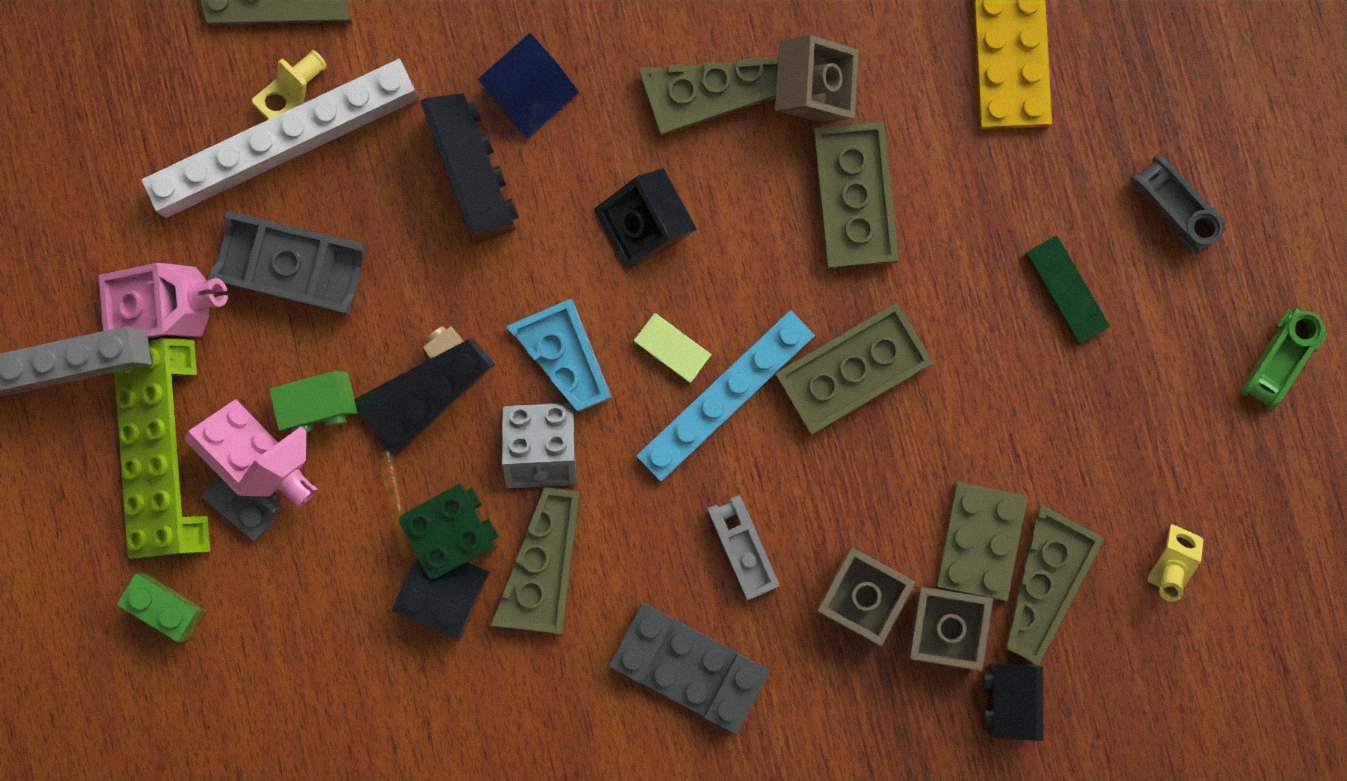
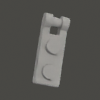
[707,494,780,600]

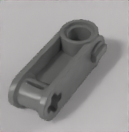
[1130,155,1226,254]

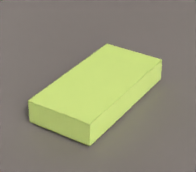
[634,313,712,384]

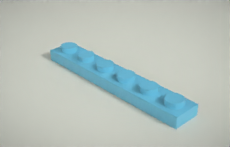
[637,310,815,482]

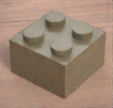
[775,35,859,124]
[815,547,916,646]
[906,587,993,671]

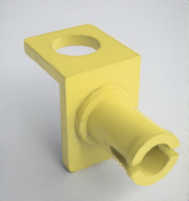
[252,50,327,120]
[1147,525,1203,602]

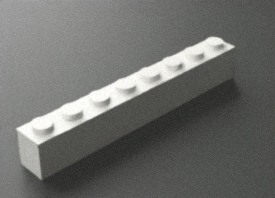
[141,58,419,218]

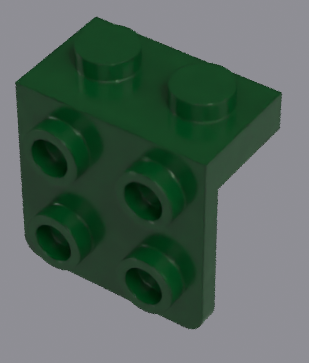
[399,483,499,579]

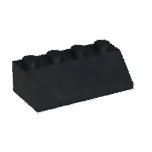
[420,93,519,244]

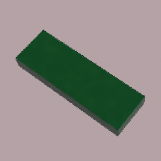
[1025,235,1111,345]

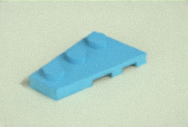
[506,299,612,411]

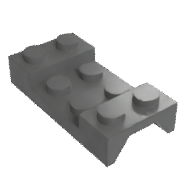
[208,210,368,316]
[609,602,770,735]

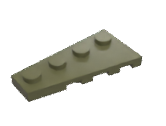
[201,0,353,26]
[1005,505,1105,665]

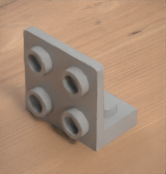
[502,403,577,489]

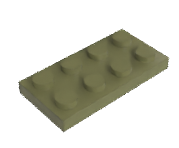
[813,122,899,269]
[775,302,934,436]

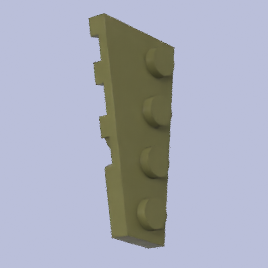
[638,57,778,136]
[491,487,580,634]

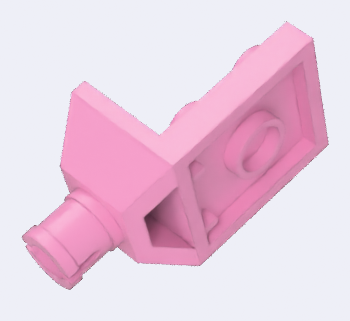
[99,263,228,339]
[184,399,318,509]

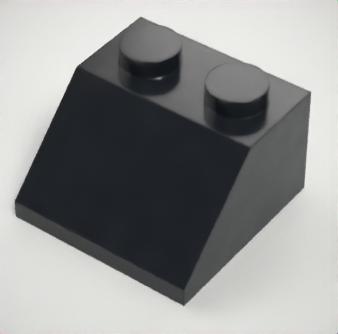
[594,168,697,270]
[392,557,490,639]
[983,663,1044,741]

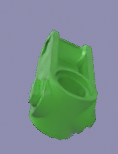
[1239,307,1328,413]

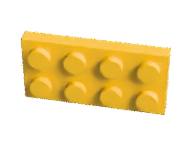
[973,0,1052,130]

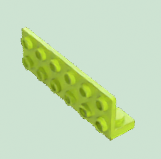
[114,338,210,559]

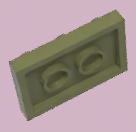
[936,482,1028,601]

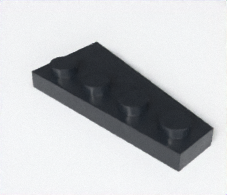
[354,337,496,456]

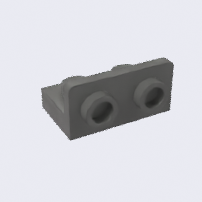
[201,475,285,542]

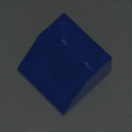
[477,33,579,139]

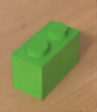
[269,371,357,434]
[116,573,206,642]

